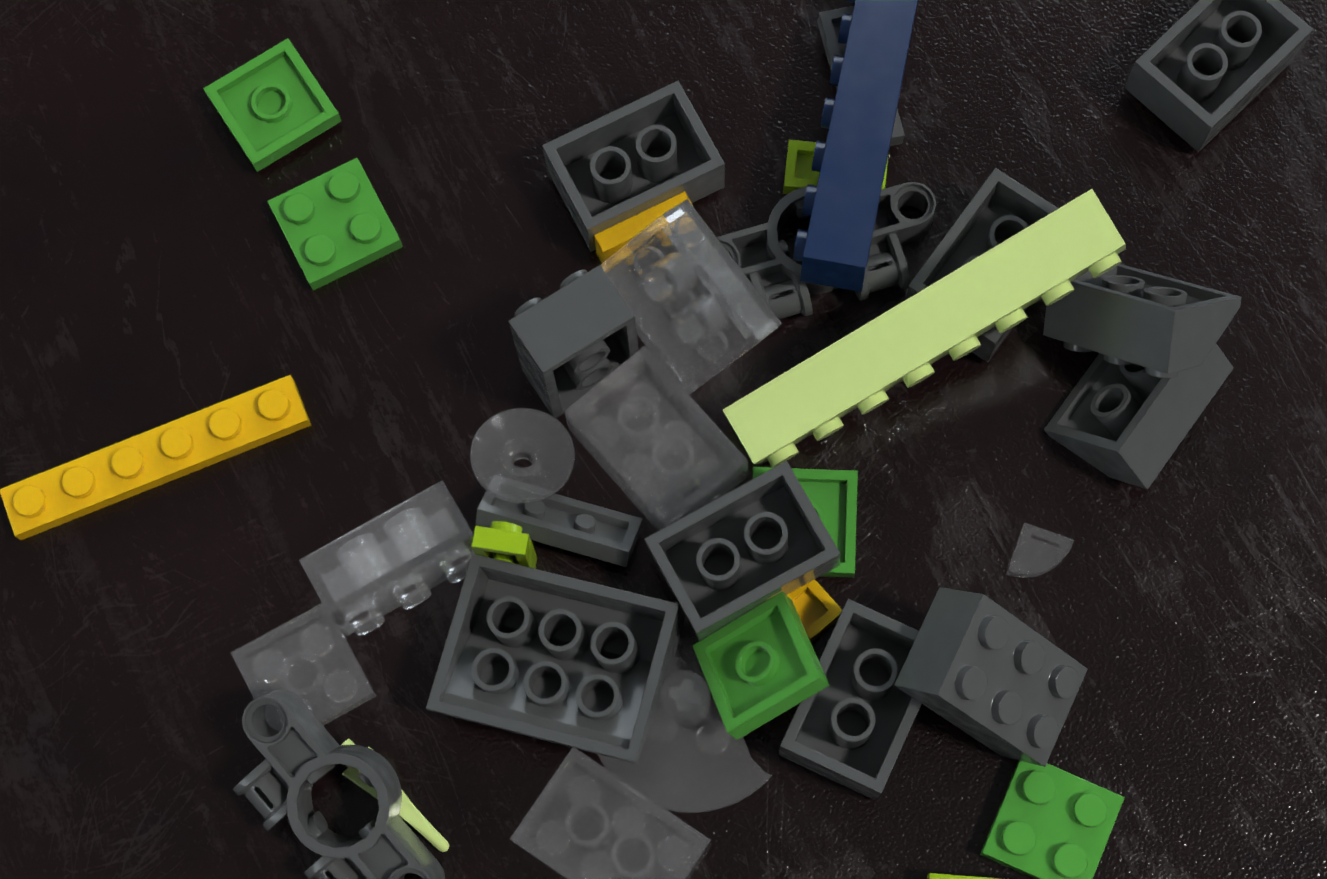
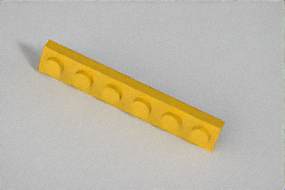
[0,374,311,540]

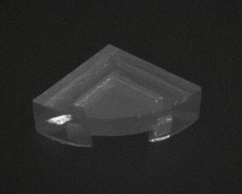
[1006,522,1074,578]

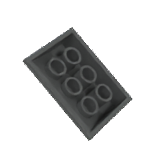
[426,554,685,764]

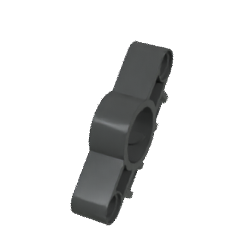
[695,182,936,329]
[232,690,445,879]

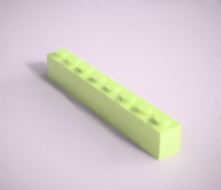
[723,189,1126,467]

